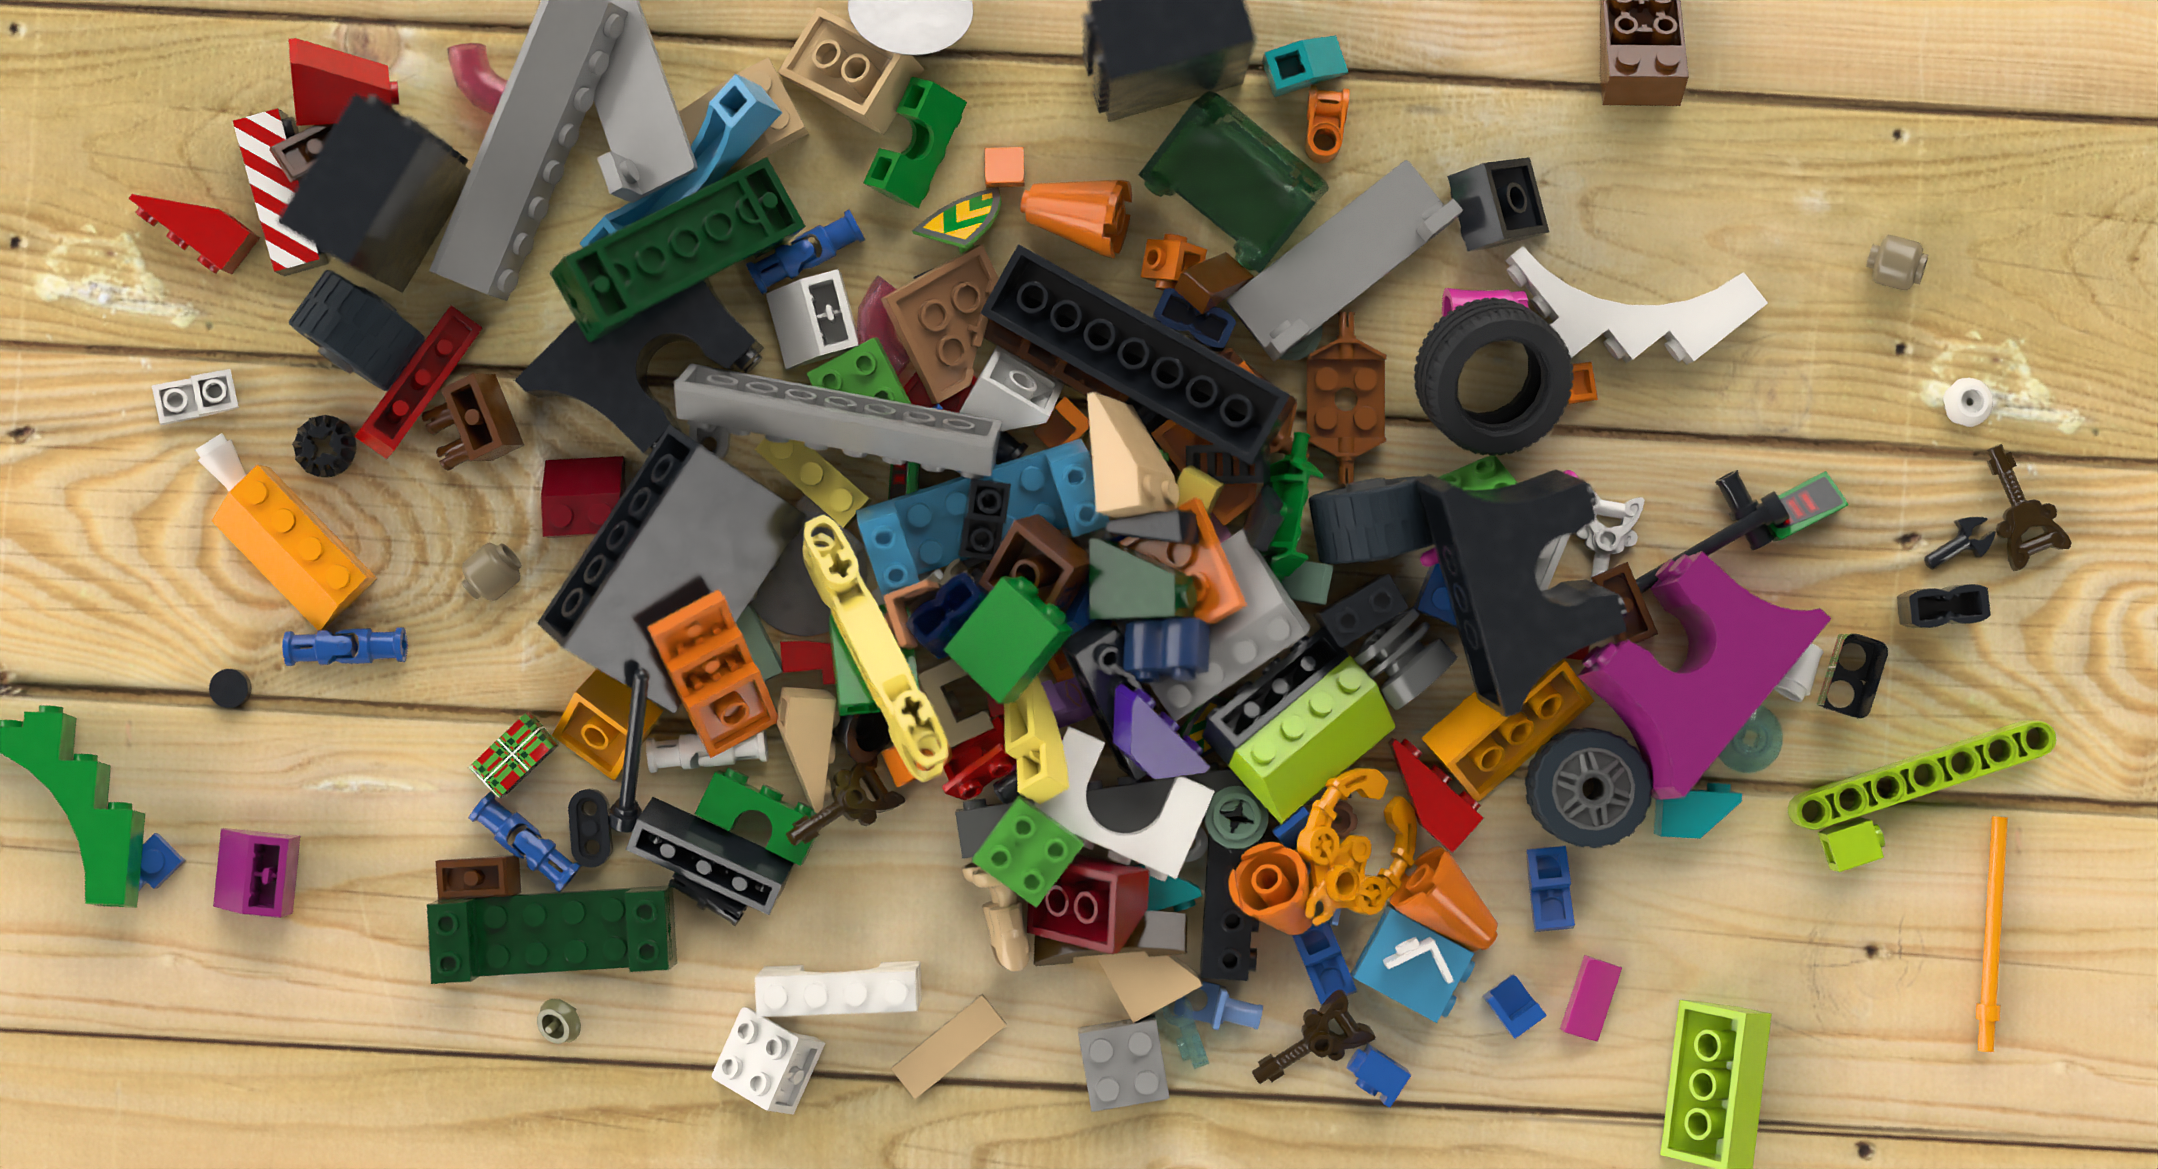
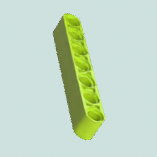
[1788,720,2056,830]

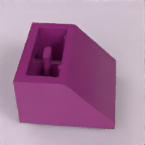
[213,828,301,918]

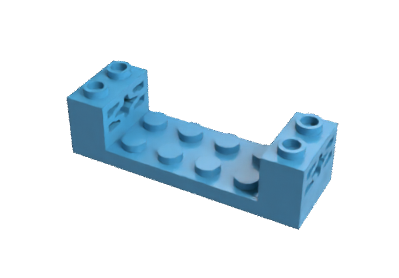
[856,438,1109,598]

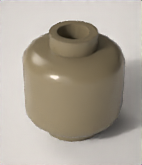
[1866,235,1928,290]
[462,543,522,601]

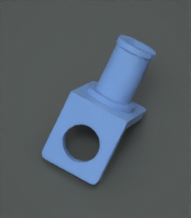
[1174,981,1263,1030]

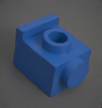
[1346,1043,1411,1108]

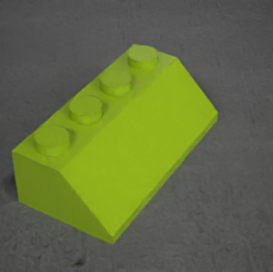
[1228,656,1396,824]
[1660,1000,1772,1169]

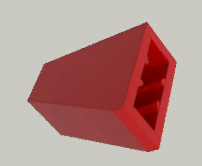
[288,38,399,126]

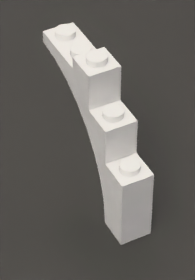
[1505,246,1768,365]

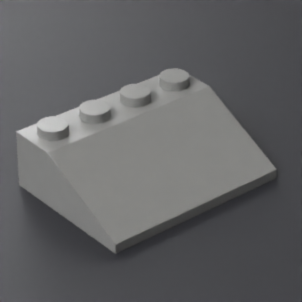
[1115,529,1311,722]

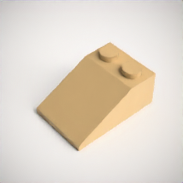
[777,7,924,135]
[679,57,809,180]
[1087,392,1179,519]

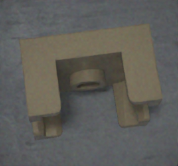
[917,659,994,748]

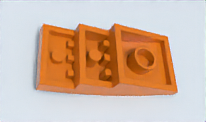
[647,589,778,758]

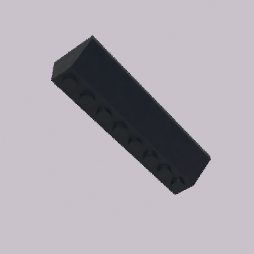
[980,244,1297,465]

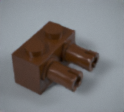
[422,373,524,471]

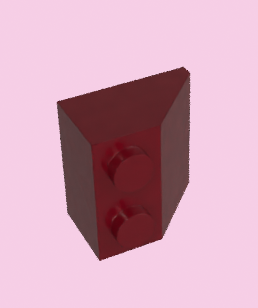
[541,456,626,538]

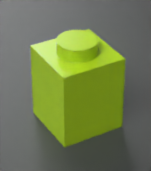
[1818,818,1885,872]

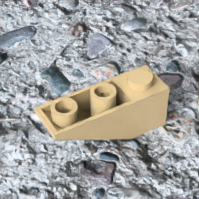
[777,687,840,813]

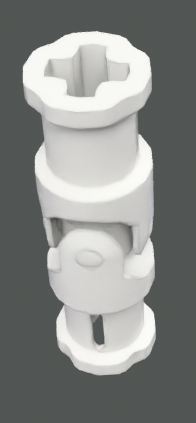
[646,729,768,773]

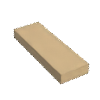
[891,993,1007,1099]

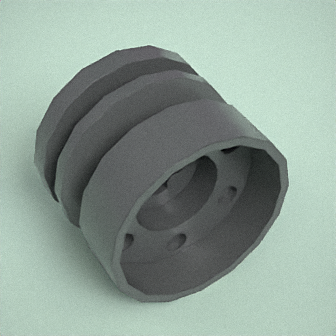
[1353,607,1458,711]

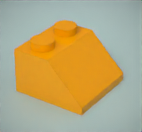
[551,669,663,781]

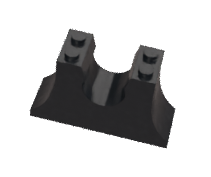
[514,278,764,455]
[1415,469,1627,717]

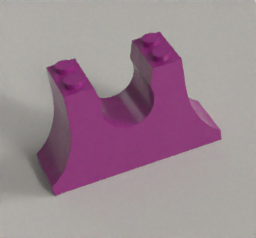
[1577,552,1832,800]

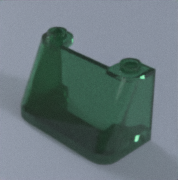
[1138,91,1329,274]

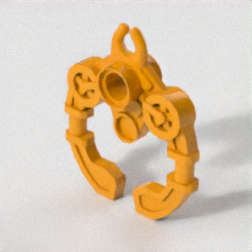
[1297,768,1417,926]

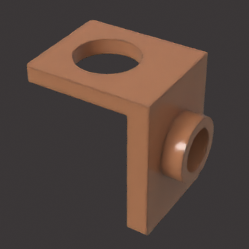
[883,580,939,649]

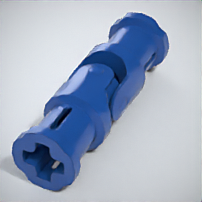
[746,210,865,295]
[282,627,408,666]
[468,791,582,893]

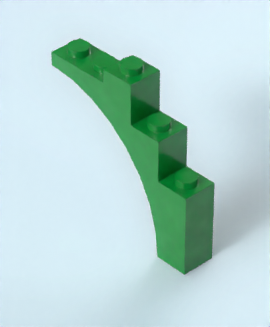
[0,705,145,908]

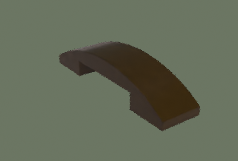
[1034,911,1188,966]

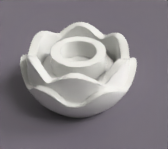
[1943,378,1993,427]

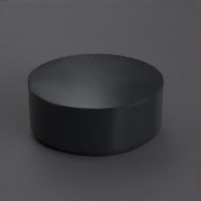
[209,669,252,708]

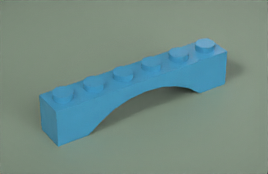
[579,74,782,248]

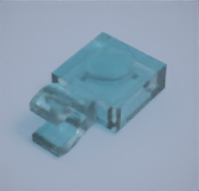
[1163,997,1209,1069]

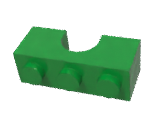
[863,77,967,209]
[695,767,820,866]

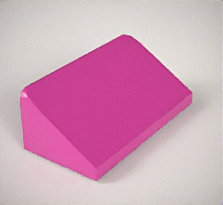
[1560,955,1622,1042]

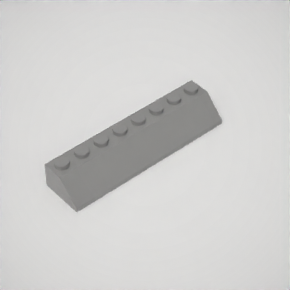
[429,0,628,301]
[674,363,1002,479]

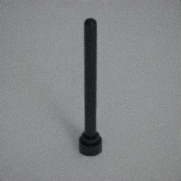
[1635,491,1790,594]
[609,668,650,833]

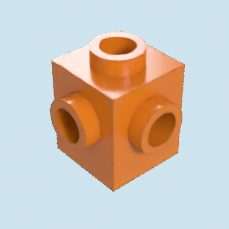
[1140,234,1207,291]

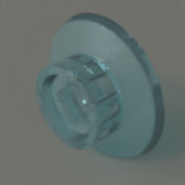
[1718,705,1783,773]

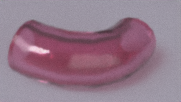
[447,43,508,115]
[856,275,911,377]

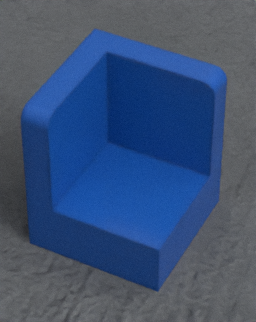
[1482,975,1547,1039]

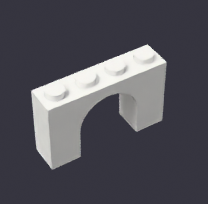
[1034,726,1215,881]
[755,961,922,1017]

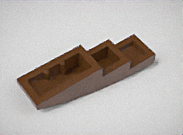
[983,319,1129,403]

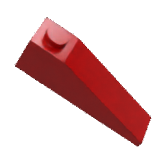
[354,305,483,459]

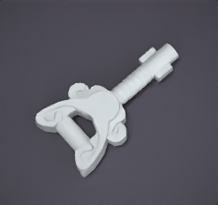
[1575,492,1644,582]

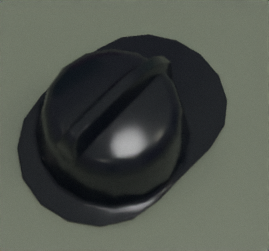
[832,712,892,763]

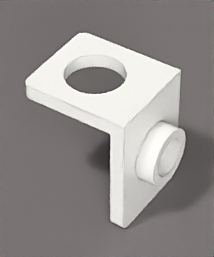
[1383,937,1454,984]

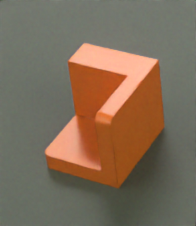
[1034,396,1090,448]

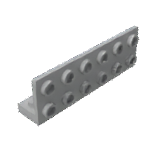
[594,0,698,203]
[1227,160,1463,362]

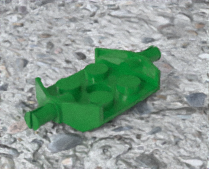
[1257,432,1324,584]

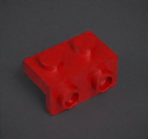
[942,716,1017,801]

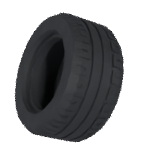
[1414,297,1573,456]

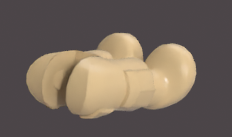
[962,862,1031,972]

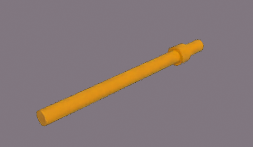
[1975,816,2008,1052]

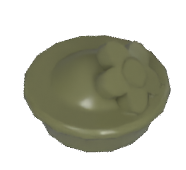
[537,999,581,1044]

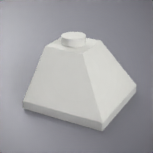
[959,345,1064,431]

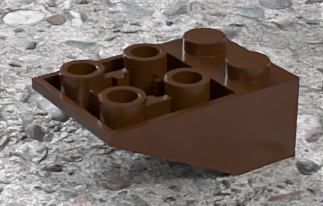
[1600,0,1689,106]

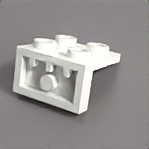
[712,1007,825,1115]

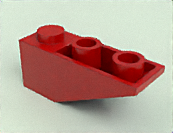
[128,194,260,274]
[1388,738,1484,853]

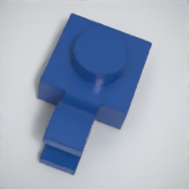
[139,833,186,890]

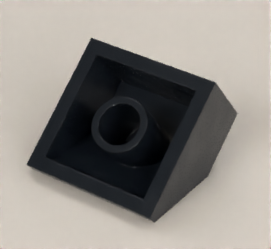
[1447,157,1549,252]

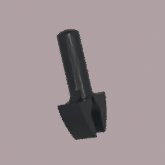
[1924,517,1996,570]

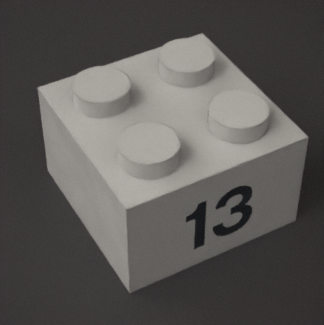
[1078,1015,1170,1112]

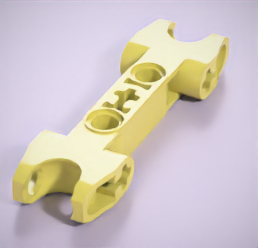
[802,515,948,782]

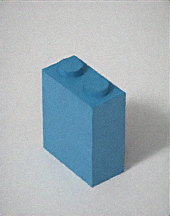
[1350,905,1475,1023]

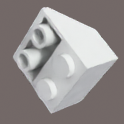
[766,269,860,370]

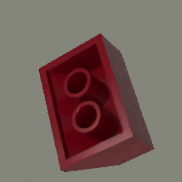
[1027,854,1149,954]

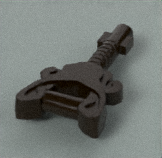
[1987,444,2072,571]
[786,756,906,846]
[1252,989,1376,1084]

